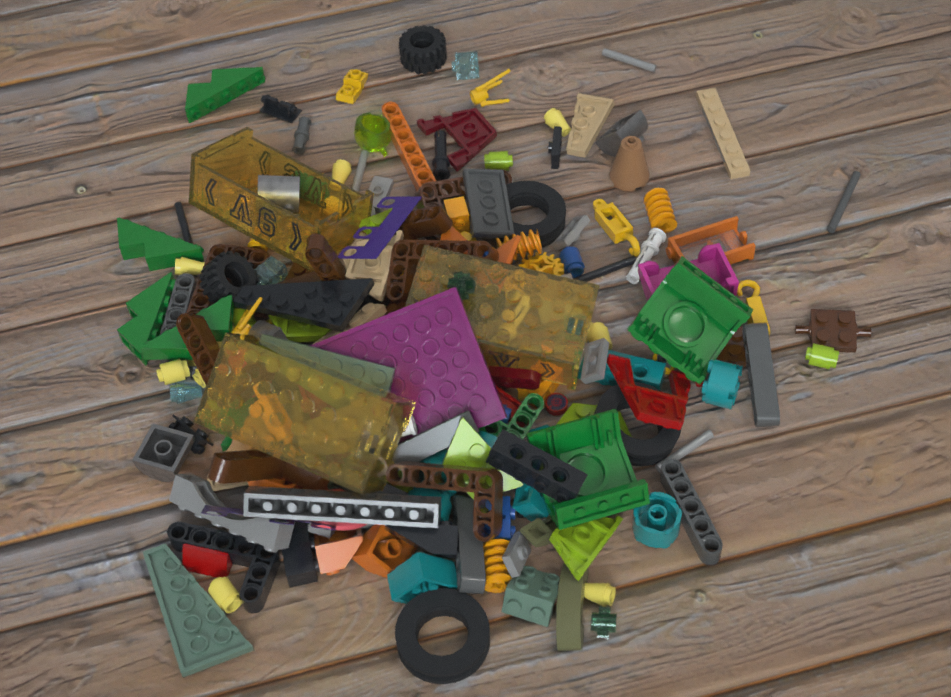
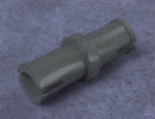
[292,117,311,155]

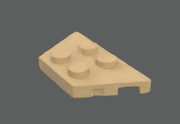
[345,230,404,301]

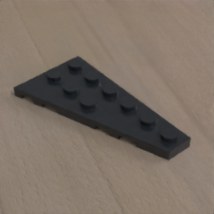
[233,278,374,332]

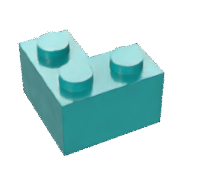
[387,552,457,604]

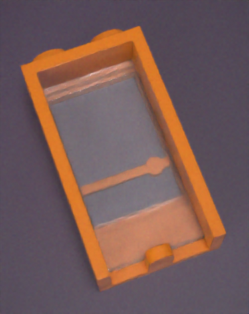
[666,216,756,265]

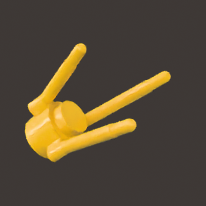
[469,69,511,107]
[230,297,273,344]

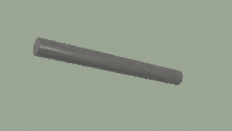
[827,171,861,233]

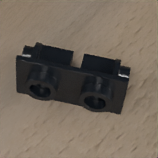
[259,94,302,124]
[168,414,214,455]

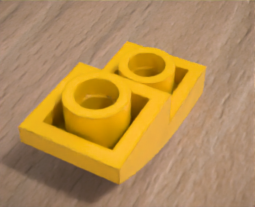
[336,69,368,104]

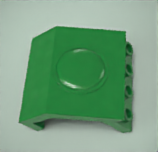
[627,256,753,385]
[526,409,650,530]

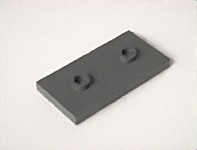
[462,168,514,239]

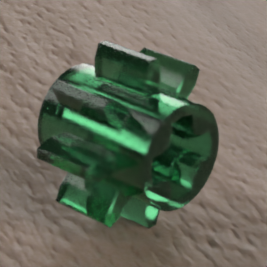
[447,271,476,300]
[591,606,617,639]

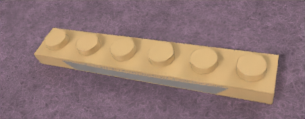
[696,88,750,179]

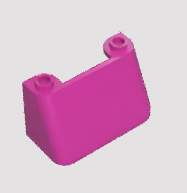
[638,243,739,301]

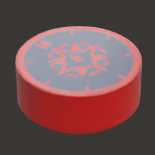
[545,393,568,416]

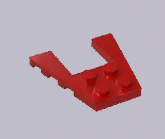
[606,354,691,430]

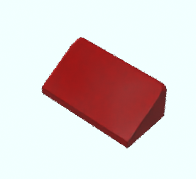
[182,543,232,578]

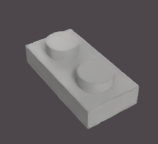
[581,338,609,384]

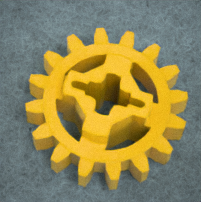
[519,252,564,289]

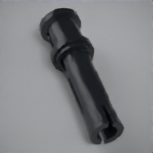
[432,130,450,181]

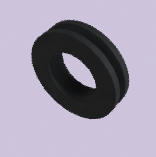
[499,181,566,248]
[593,382,682,466]
[395,588,490,684]

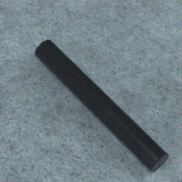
[174,202,193,244]
[577,255,636,285]

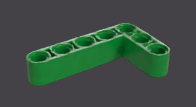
[477,393,544,440]

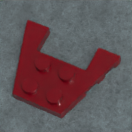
[417,108,497,172]

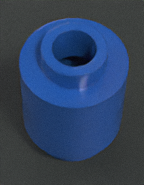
[559,246,585,278]

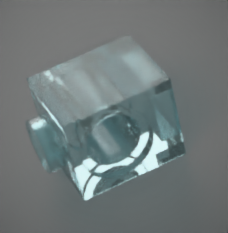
[451,51,479,80]
[256,256,288,285]

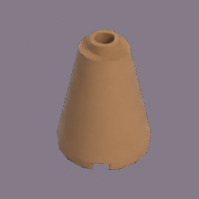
[609,136,650,192]

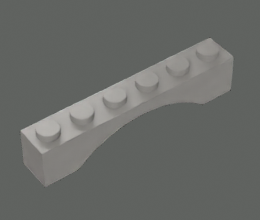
[169,473,295,552]

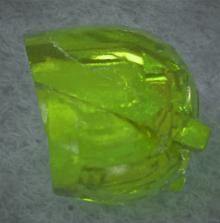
[354,112,391,157]

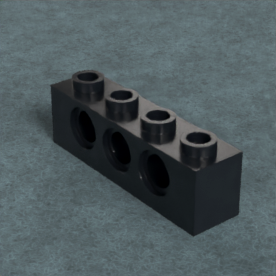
[486,429,588,503]

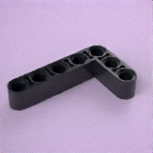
[167,522,281,614]

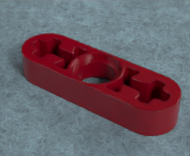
[487,365,542,390]

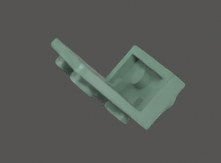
[501,566,560,627]

